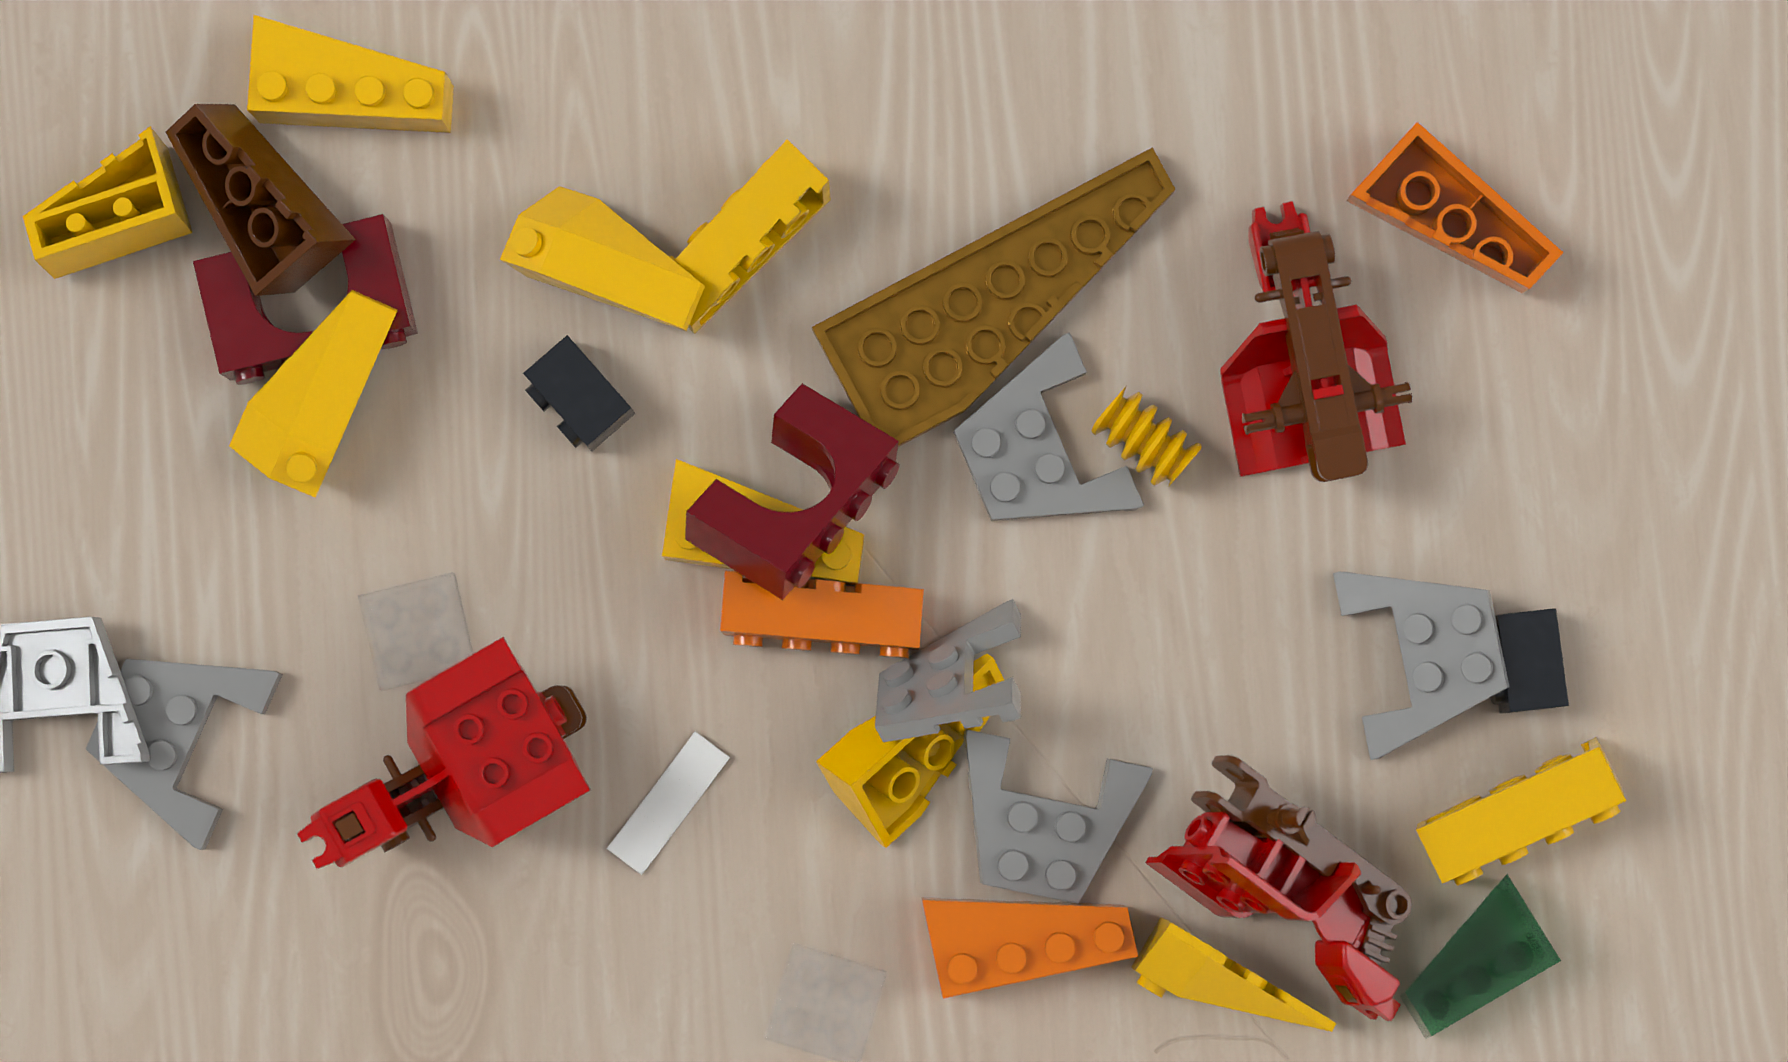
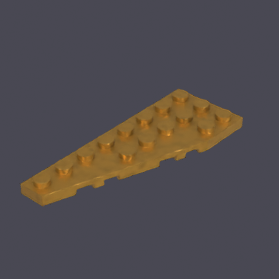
[812,147,1175,447]

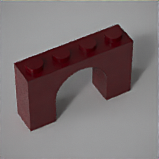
[193,214,418,385]
[685,383,900,600]

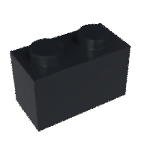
[523,335,636,451]
[1490,608,1569,714]

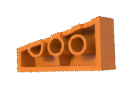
[1347,122,1564,293]
[720,571,924,658]
[921,897,1138,999]

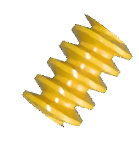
[1091,385,1202,487]

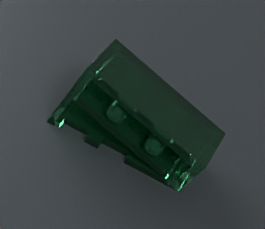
[1400,874,1561,1039]

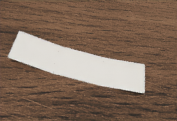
[607,731,730,875]

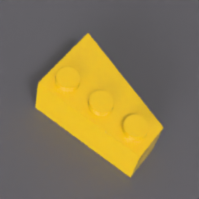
[23,126,193,279]

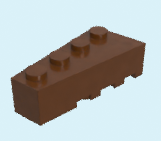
[165,104,356,296]

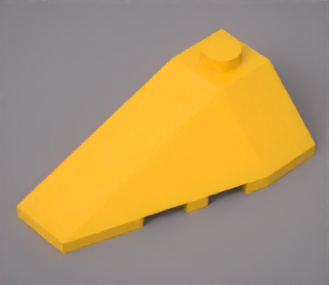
[500,186,705,331]
[229,290,397,498]
[816,653,1004,848]
[1131,917,1337,1032]

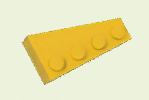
[247,15,454,133]
[670,139,831,334]
[662,459,864,586]
[1416,737,1626,885]

